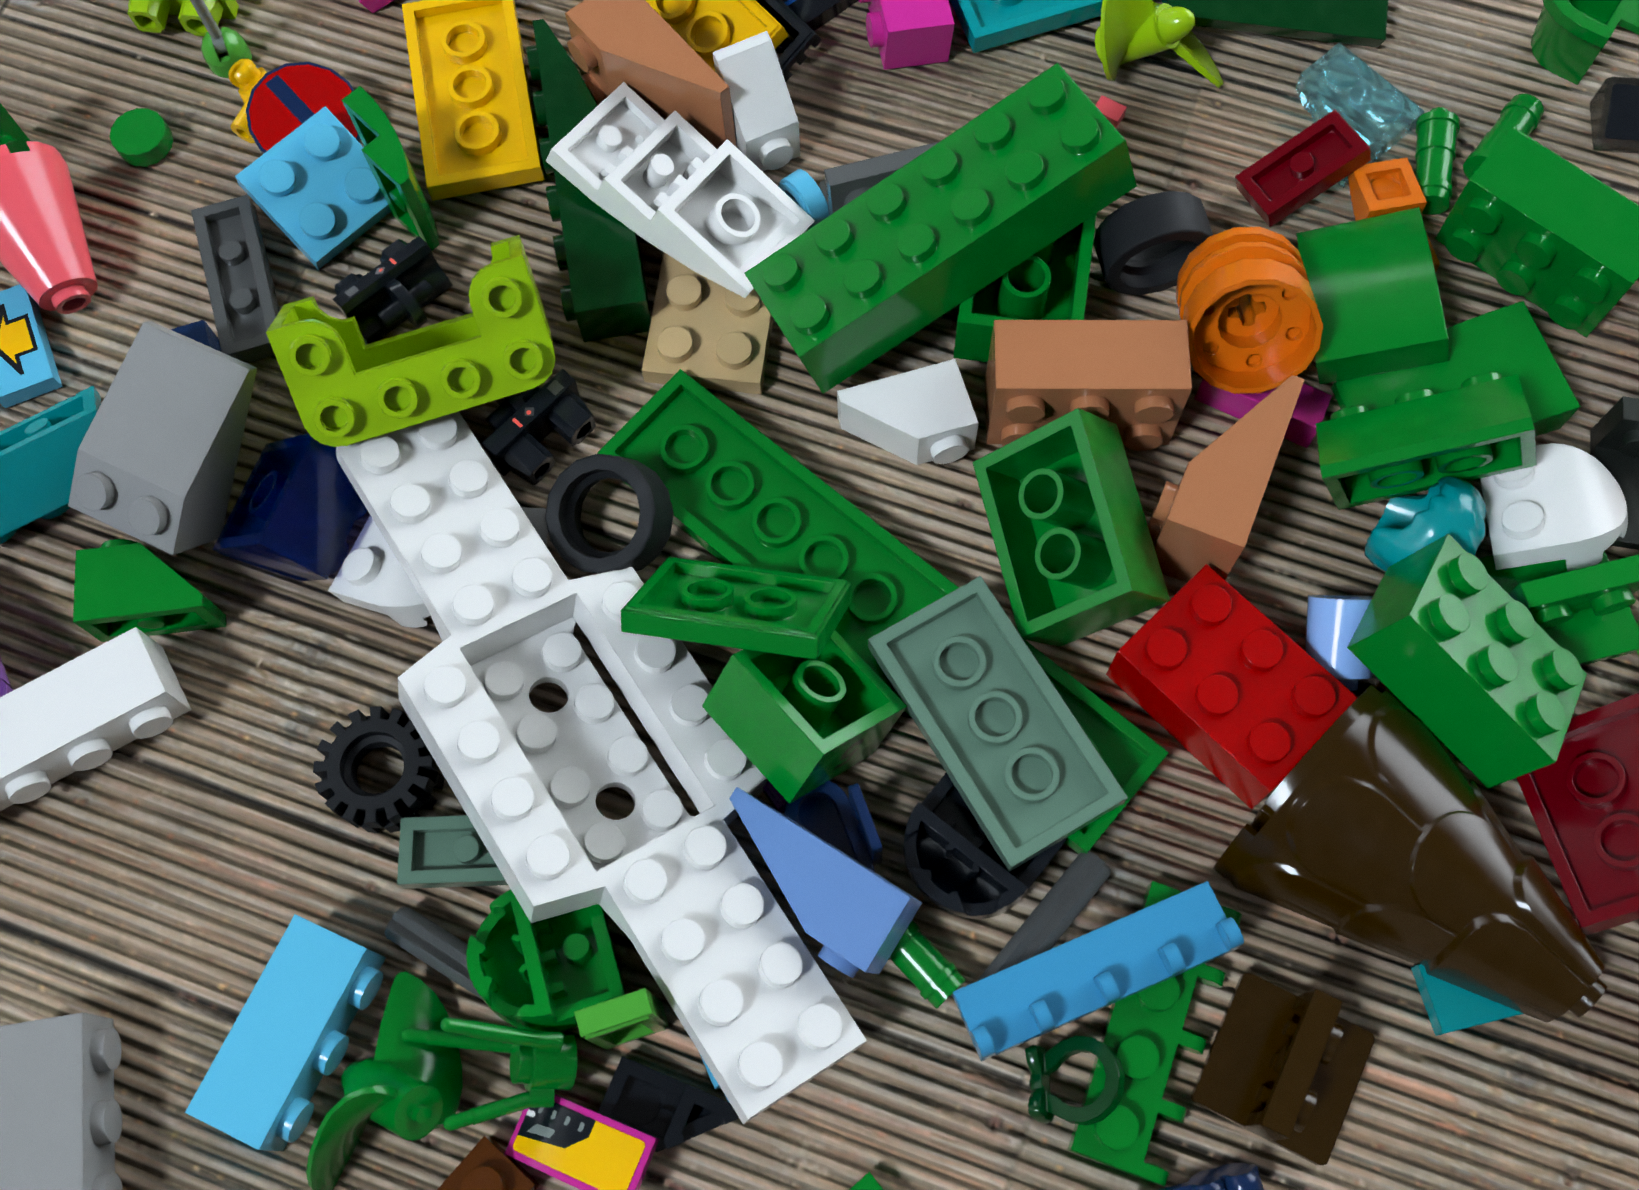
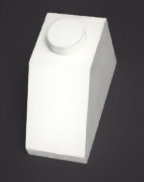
[713,31,801,171]
[837,359,979,465]

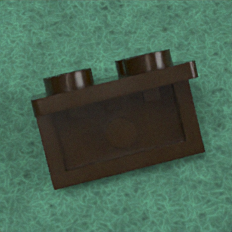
[1191,973,1375,1165]

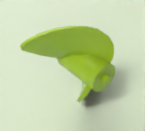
[1095,0,1223,88]

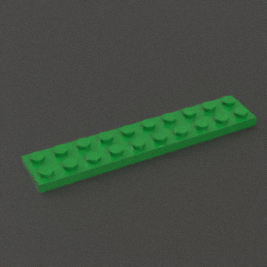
[597,369,1169,854]

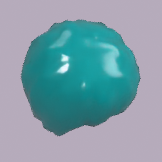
[1364,477,1487,572]

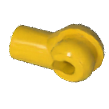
[228,58,267,143]

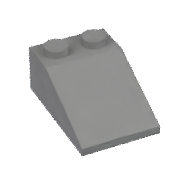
[68,321,257,555]

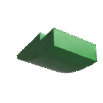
[1296,207,1449,385]
[1331,301,1581,437]

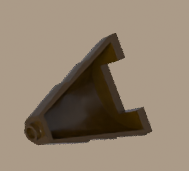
[1213,679,1608,1023]

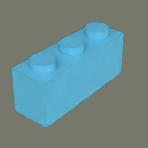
[185,914,386,1151]

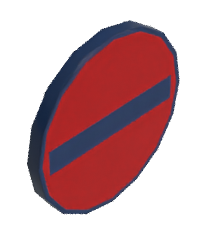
[246,62,361,154]

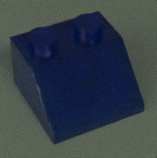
[212,433,368,581]

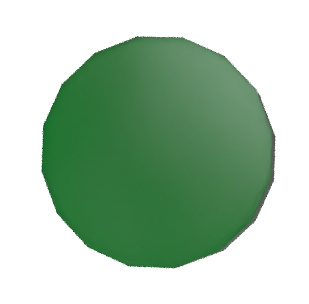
[109,108,173,167]

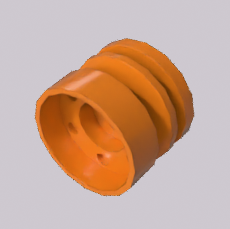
[1176,227,1323,394]

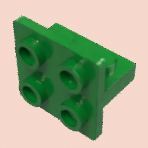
[1479,551,1639,666]

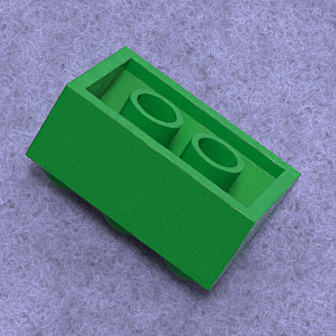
[1316,373,1537,510]

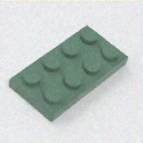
[868,576,1128,872]

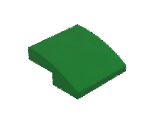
[342,86,440,251]

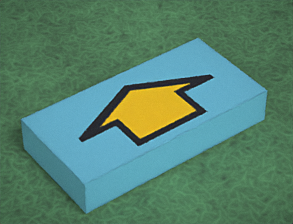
[0,284,63,409]

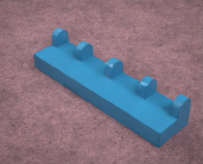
[952,881,1244,1062]

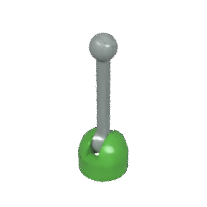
[190,0,252,78]

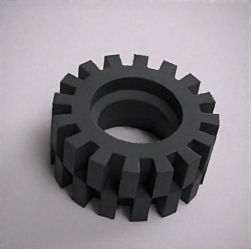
[313,706,445,833]

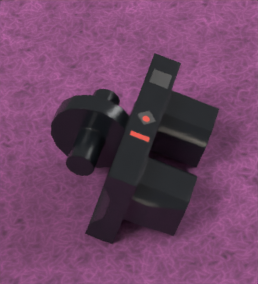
[333,236,453,344]
[482,368,596,485]

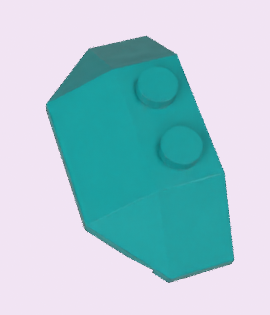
[0,385,101,544]

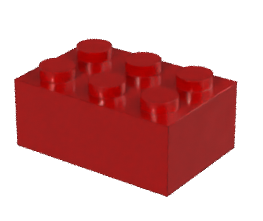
[1106,564,1358,810]

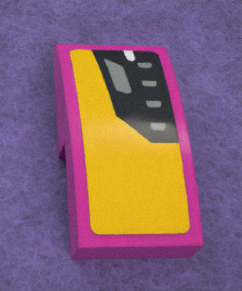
[505,1094,659,1190]

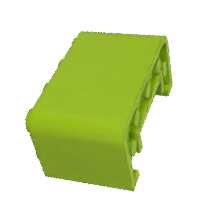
[266,235,555,447]

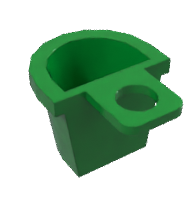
[1531,0,1639,85]

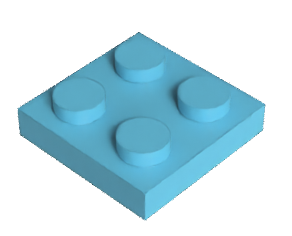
[235,106,391,270]

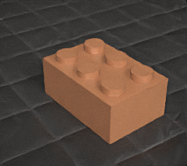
[985,320,1192,451]

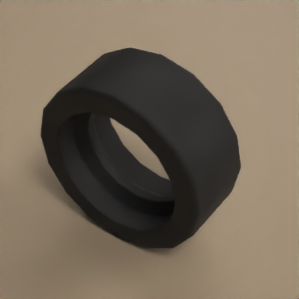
[1093,191,1213,295]
[545,454,674,574]

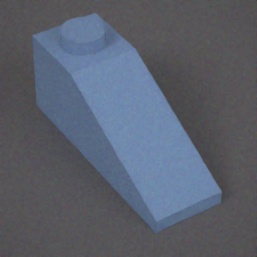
[729,787,923,978]

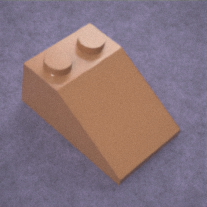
[565,0,737,149]
[1148,375,1305,583]

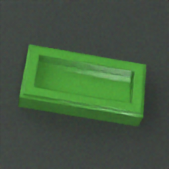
[574,988,669,1050]

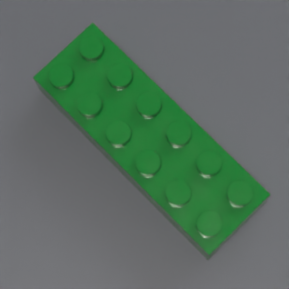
[744,63,1137,394]

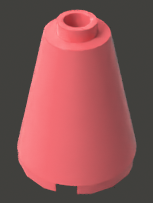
[0,141,98,314]

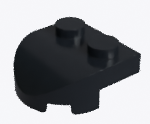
[903,773,1067,919]

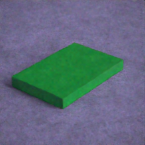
[621,557,852,660]

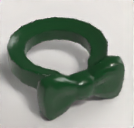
[1025,1036,1125,1125]

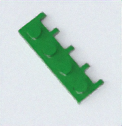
[1067,881,1242,1187]

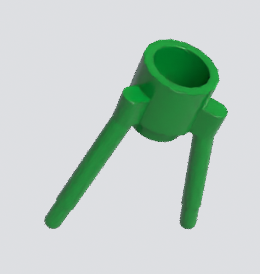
[401,1017,578,1131]

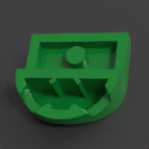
[466,889,626,1032]

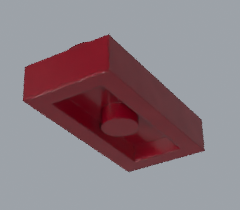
[1235,109,1371,227]

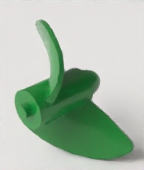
[306,971,463,1190]

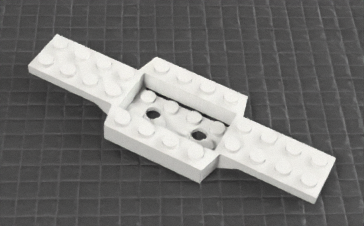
[335,412,867,1125]

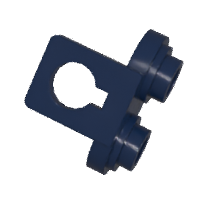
[784,781,883,872]

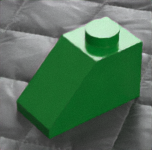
[73,539,226,642]

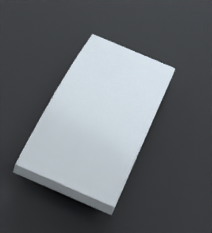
[546,82,815,298]

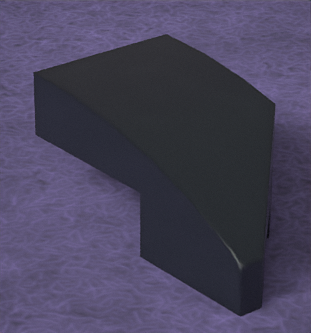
[597,1056,739,1152]

